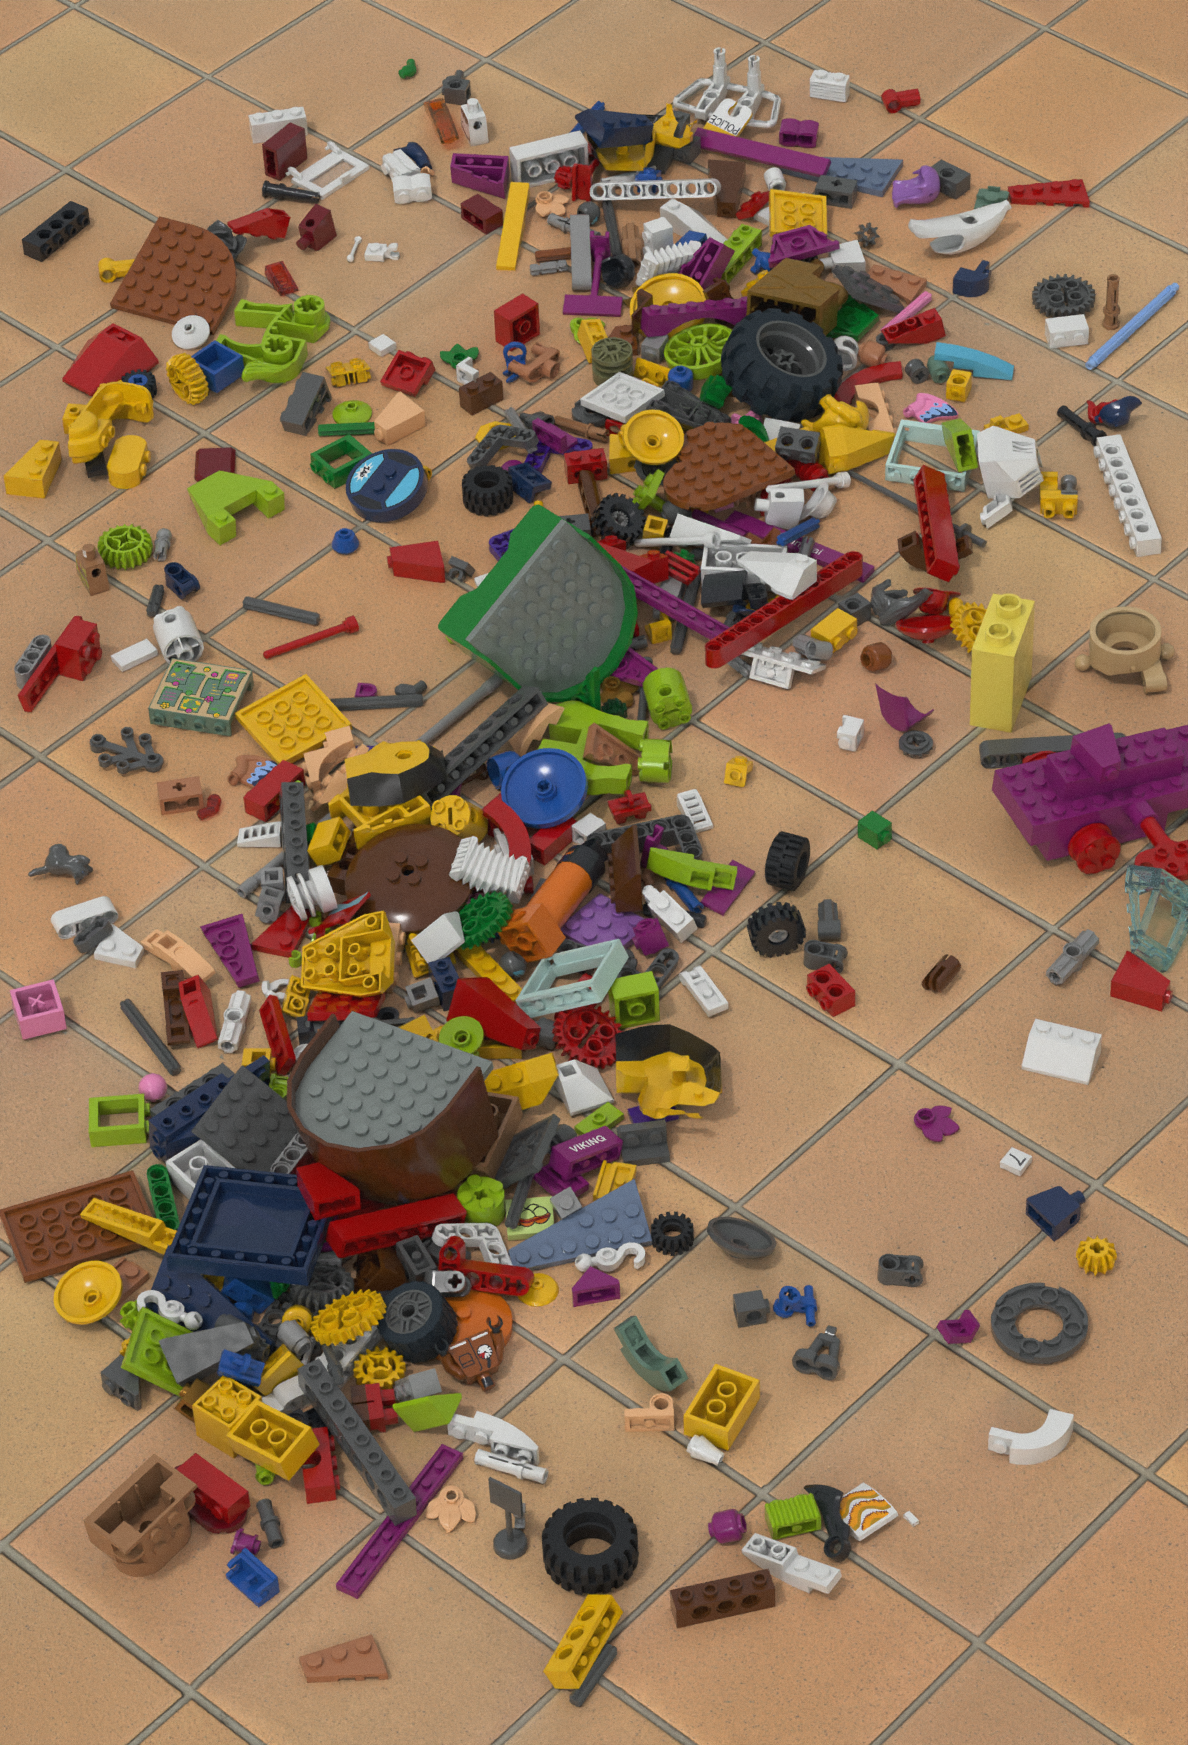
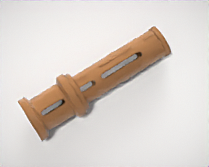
[1102,274,1121,330]

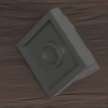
[617,1119,670,1166]

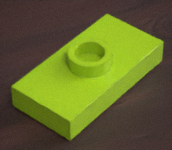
[574,1102,624,1135]

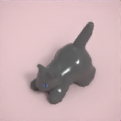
[28,844,93,885]

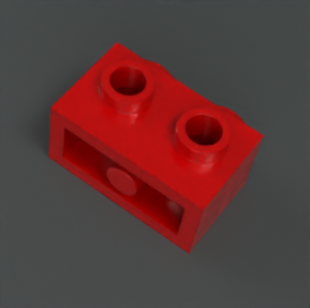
[564,448,608,485]

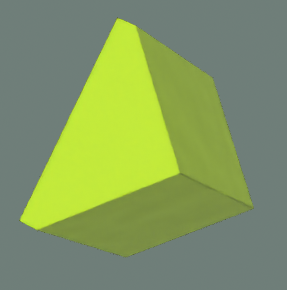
[393,1393,462,1432]

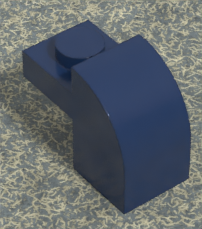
[953,260,991,297]

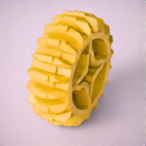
[166,353,209,405]

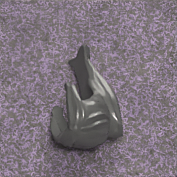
[870,579,933,625]

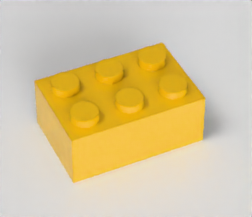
[683,1364,760,1451]
[226,1400,320,1481]

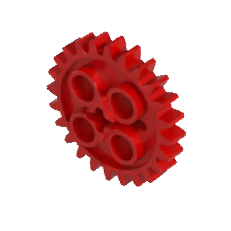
[552,1004,624,1069]

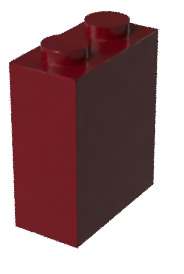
[262,122,308,181]

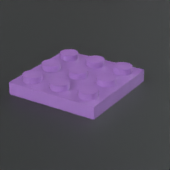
[561,893,644,949]

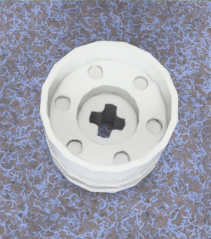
[286,865,338,921]

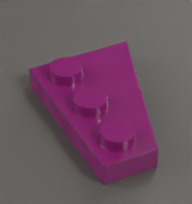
[609,647,658,687]

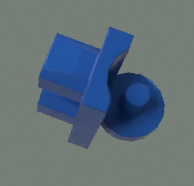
[217,1349,265,1387]

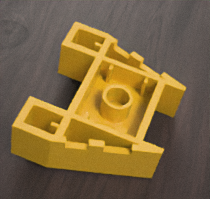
[328,784,431,850]

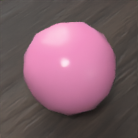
[138,1073,168,1102]

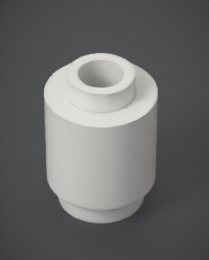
[764,167,786,191]

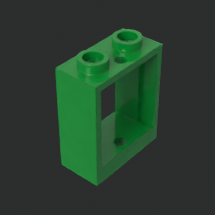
[310,434,372,489]

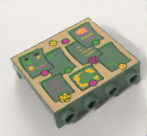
[148,658,254,736]

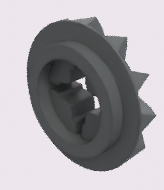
[899,731,933,758]

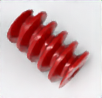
[791,460,829,492]

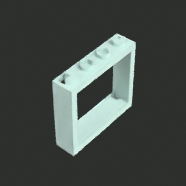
[885,419,980,492]
[515,939,629,1018]

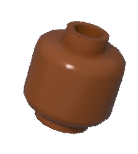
[860,642,892,672]

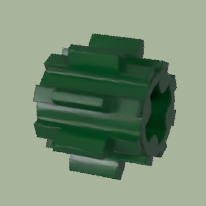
[601,698,628,719]

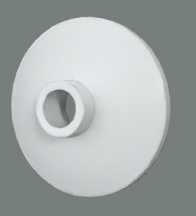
[172,315,210,350]

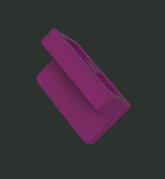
[532,418,578,454]

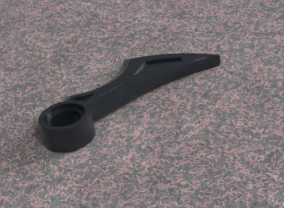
[804,1484,851,1562]

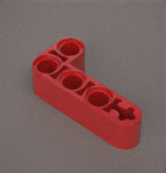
[438,1236,535,1296]

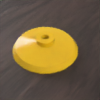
[517,1273,559,1307]

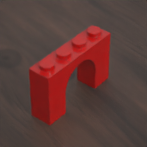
[482,793,577,866]

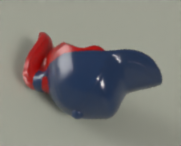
[1086,396,1142,428]

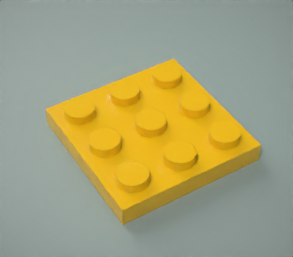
[769,189,827,237]

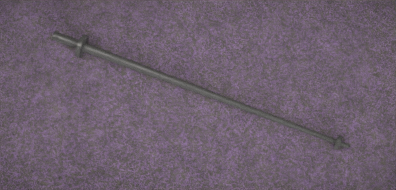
[817,453,987,548]

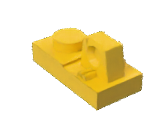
[984,413,1029,434]

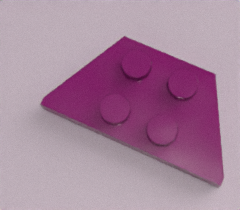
[768,225,840,268]

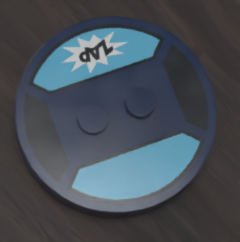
[346,449,428,522]

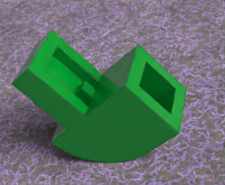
[700,374,732,410]

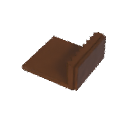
[631,289,653,336]

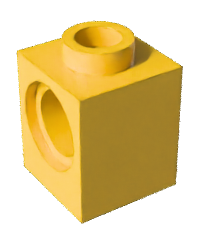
[946,369,972,402]

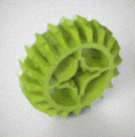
[97,524,153,570]

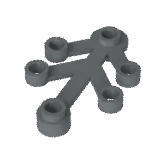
[90,727,164,774]

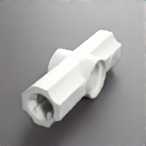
[218,990,251,1053]

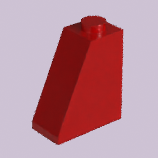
[387,541,445,583]
[1110,951,1173,1012]
[296,1162,361,1220]

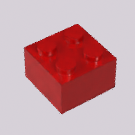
[494,293,540,352]
[55,618,102,681]

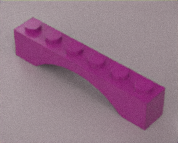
[641,296,747,337]

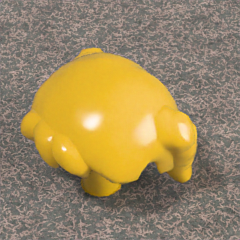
[801,394,870,437]

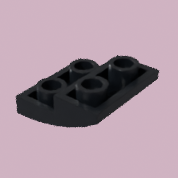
[701,570,746,608]

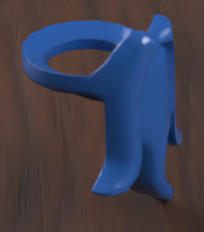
[503,342,527,383]

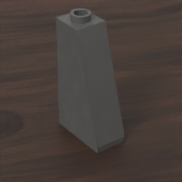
[159,1322,261,1387]

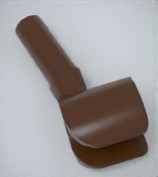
[462,763,489,786]

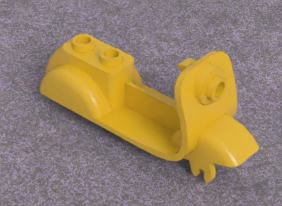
[68,380,154,464]

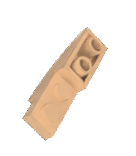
[310,743,369,812]
[141,929,216,982]

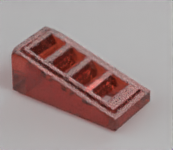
[264,261,298,296]

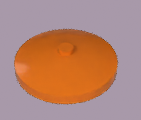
[436,1290,513,1360]

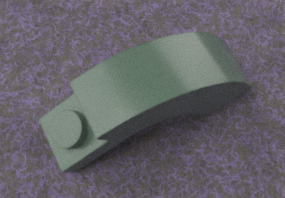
[613,1316,689,1392]

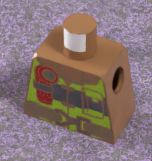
[75,544,110,596]

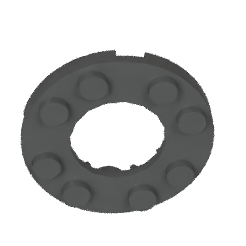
[991,1283,1088,1364]

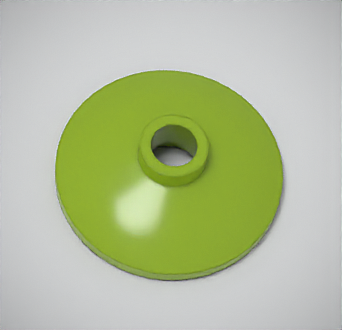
[332,400,372,424]
[439,1016,484,1054]

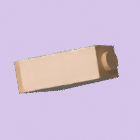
[374,391,426,446]

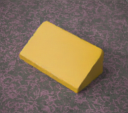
[477,1040,522,1059]

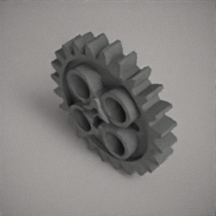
[1032,274,1096,318]

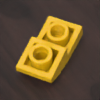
[282,975,310,1018]

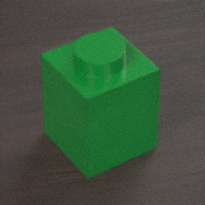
[858,811,892,849]

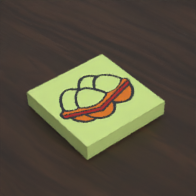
[505,1196,554,1241]

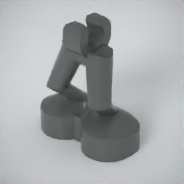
[792,1325,840,1380]

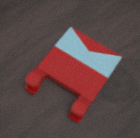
[308,892,371,940]

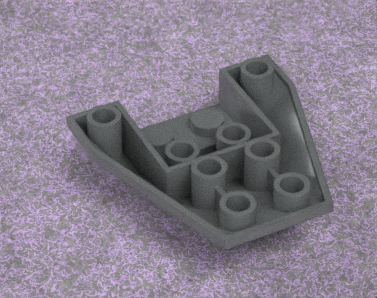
[646,381,731,432]

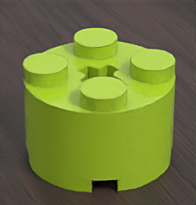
[638,739,673,783]
[457,1175,506,1227]

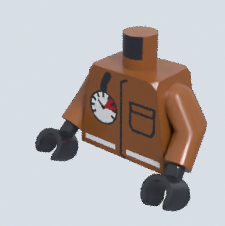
[431,1315,505,1392]

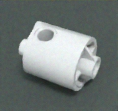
[153,606,204,664]

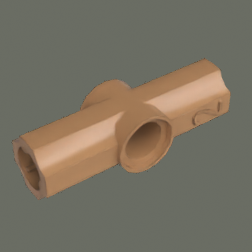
[622,223,642,271]

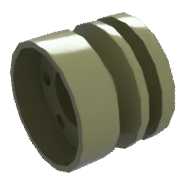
[591,337,633,386]

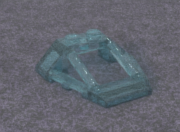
[1125,865,1188,973]

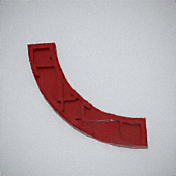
[834,361,903,406]
[483,797,531,866]

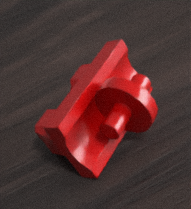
[608,789,652,824]

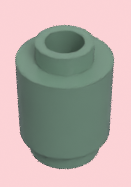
[927,355,951,383]

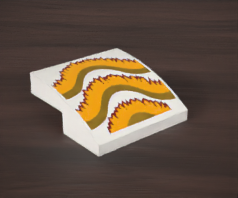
[840,1482,898,1541]

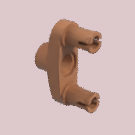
[508,342,560,382]

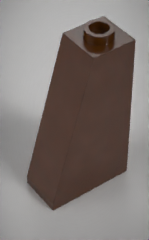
[708,159,746,218]

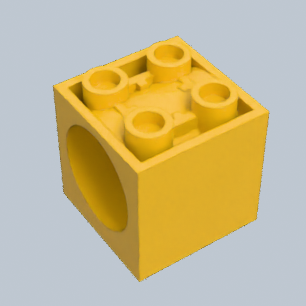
[192,1376,262,1459]

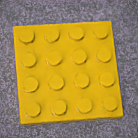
[235,674,353,764]

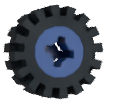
[121,369,157,399]

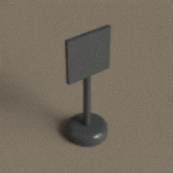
[488,1477,528,1560]

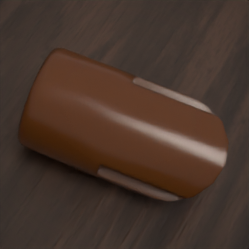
[922,954,961,993]

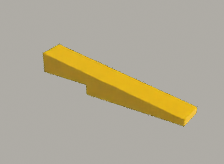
[496,182,530,271]
[80,1198,177,1255]

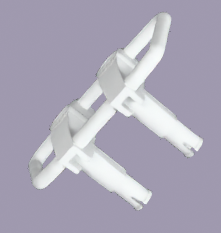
[673,47,781,128]

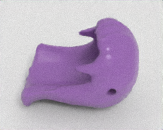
[892,165,940,208]

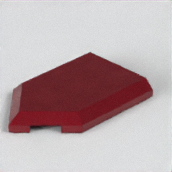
[194,447,236,482]

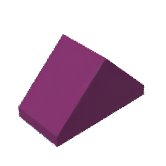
[572,1266,620,1307]

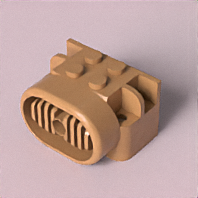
[83,1454,197,1577]

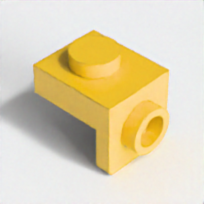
[724,756,753,787]

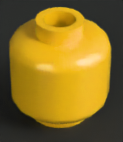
[281,1305,313,1334]

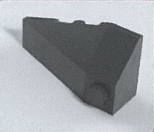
[647,110,690,174]

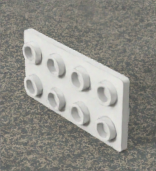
[742,642,826,689]

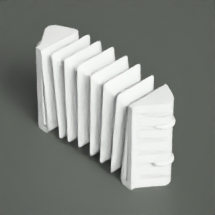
[636,240,701,286]
[449,836,531,904]

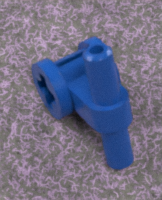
[773,1285,817,1327]

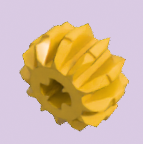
[1076,1235,1117,1276]

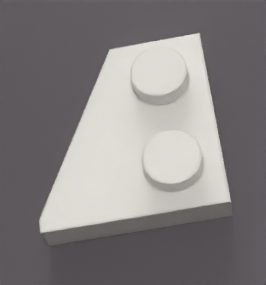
[94,924,144,968]

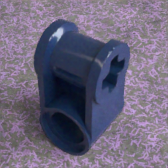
[164,562,200,600]

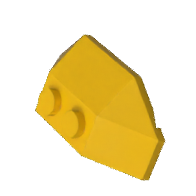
[484,1052,559,1110]

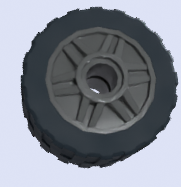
[376,1281,458,1363]

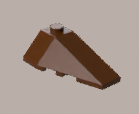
[353,1246,406,1294]

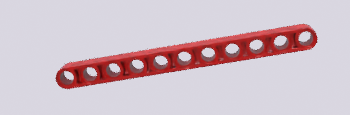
[705,551,863,669]

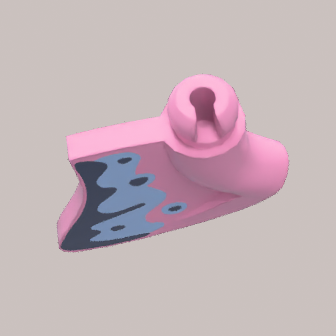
[903,393,958,423]

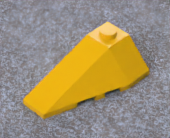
[819,424,896,474]

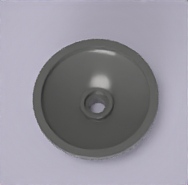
[707,1217,777,1259]

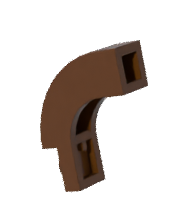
[897,531,973,571]

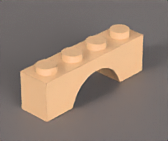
[855,383,897,434]

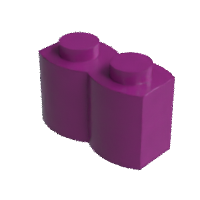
[779,118,819,148]

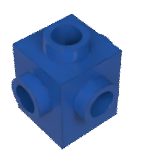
[635,167,663,194]

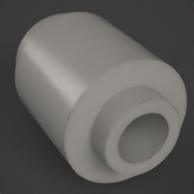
[277,1320,312,1356]

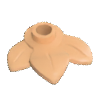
[535,191,569,217]
[426,1485,476,1533]

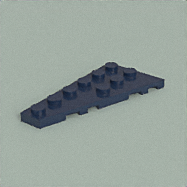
[145,1245,276,1357]

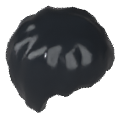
[601,254,636,289]

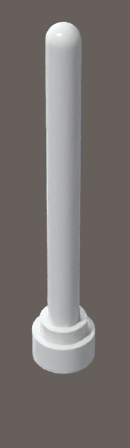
[766,471,851,493]
[634,532,721,549]

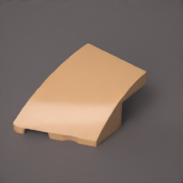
[509,702,564,756]

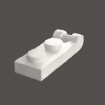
[679,965,728,1017]

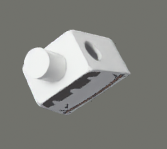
[461,98,489,147]

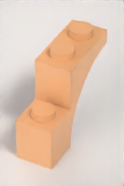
[302,726,356,795]

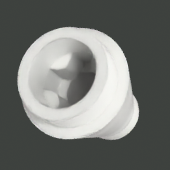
[686,1434,725,1466]

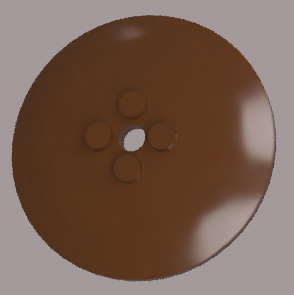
[345,824,475,935]

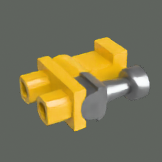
[1039,471,1078,518]

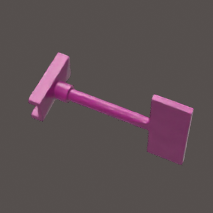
[563,231,623,317]
[640,824,755,916]

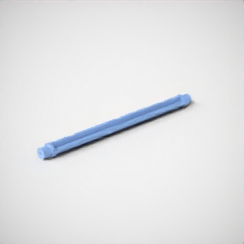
[1085,282,1179,370]

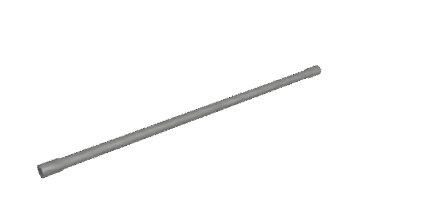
[236,674,503,898]

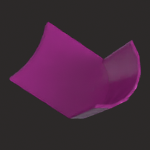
[875,683,934,732]

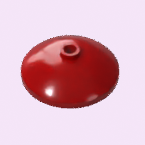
[896,615,954,644]

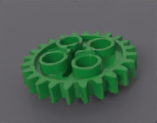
[457,891,513,950]

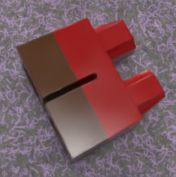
[350,1383,398,1433]

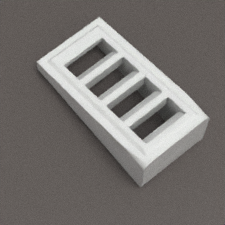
[677,789,713,833]
[237,822,282,847]

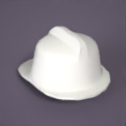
[799,482,837,521]

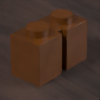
[459,372,504,416]

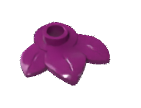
[914,1105,959,1142]

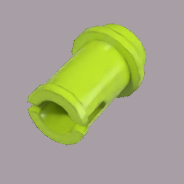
[254,1463,275,1485]

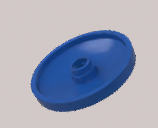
[501,748,588,829]

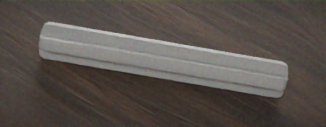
[504,407,537,454]

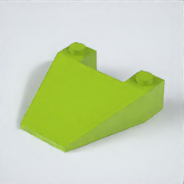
[187,470,285,545]

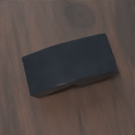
[85,451,108,478]

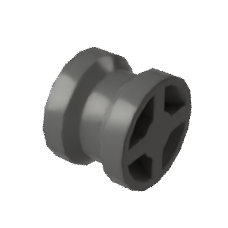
[905,359,929,384]

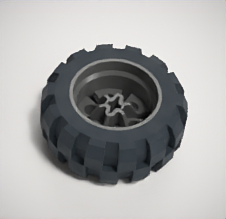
[721,308,843,423]

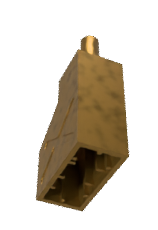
[746,258,849,336]

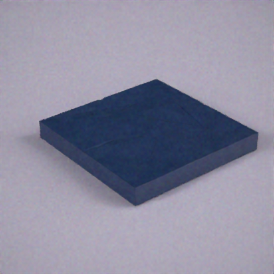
[166,1165,334,1286]

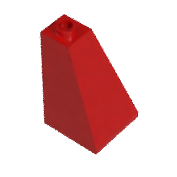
[446,977,541,1050]

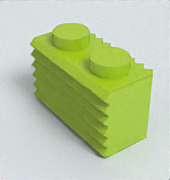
[765,1493,821,1540]

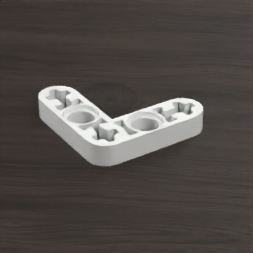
[432,1223,512,1281]

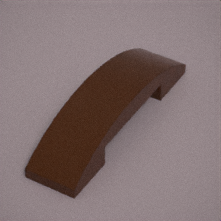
[161,970,190,1046]

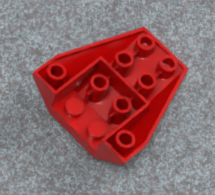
[62,323,159,396]

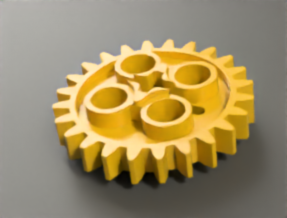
[950,602,988,653]
[310,1289,387,1346]

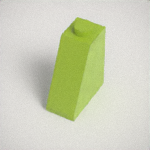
[941,418,978,472]

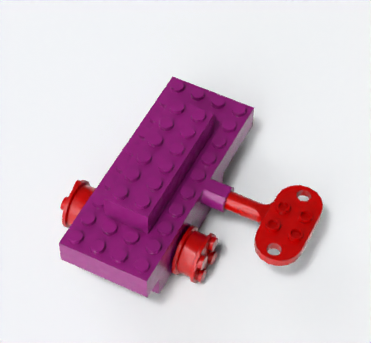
[992,725,1188,886]

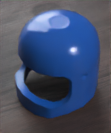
[486,751,520,789]

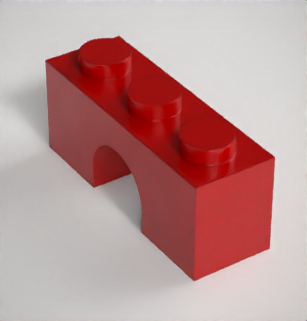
[303,1427,340,1504]

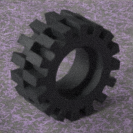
[651,1211,694,1256]

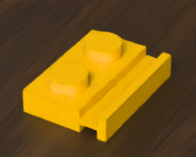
[593,1160,637,1201]

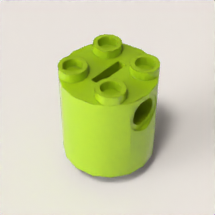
[643,667,692,730]

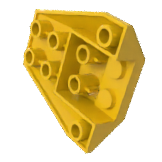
[301,911,395,998]

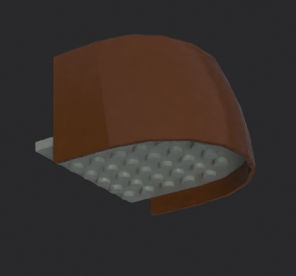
[287,1011,499,1205]

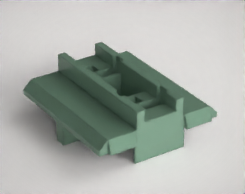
[974,186,1009,209]

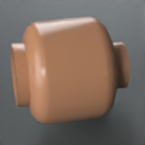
[857,340,888,367]

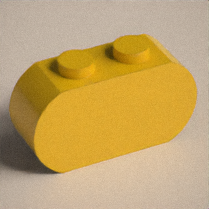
[107,435,151,489]

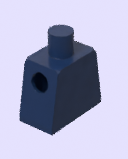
[1026,1186,1085,1241]

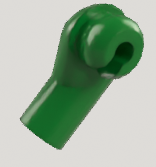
[398,59,417,79]

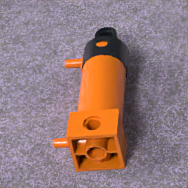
[498,838,608,963]

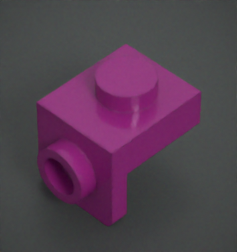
[936,1310,980,1344]

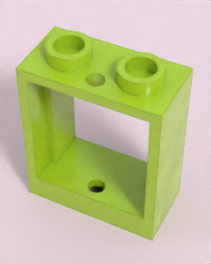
[89,1094,151,1147]

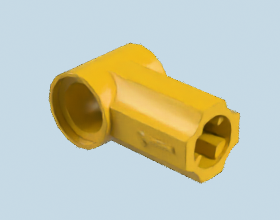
[98,258,135,283]

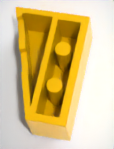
[3,440,62,498]

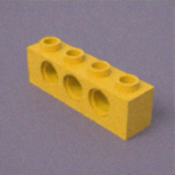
[543,1594,623,1689]

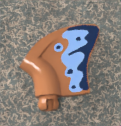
[227,755,278,789]

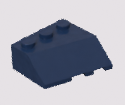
[575,109,654,149]

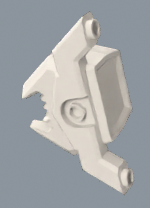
[976,426,1044,529]

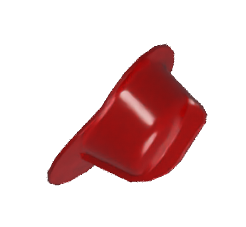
[913,588,961,615]

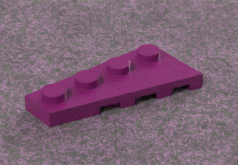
[200,914,260,988]

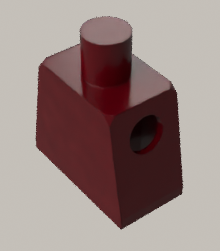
[296,204,337,251]

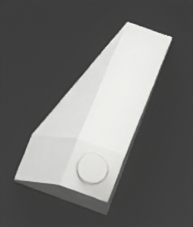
[660,198,728,244]
[737,551,817,600]

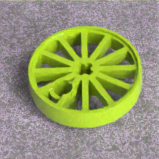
[664,323,732,380]

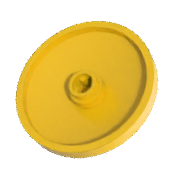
[630,273,706,341]

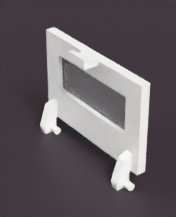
[286,141,370,200]

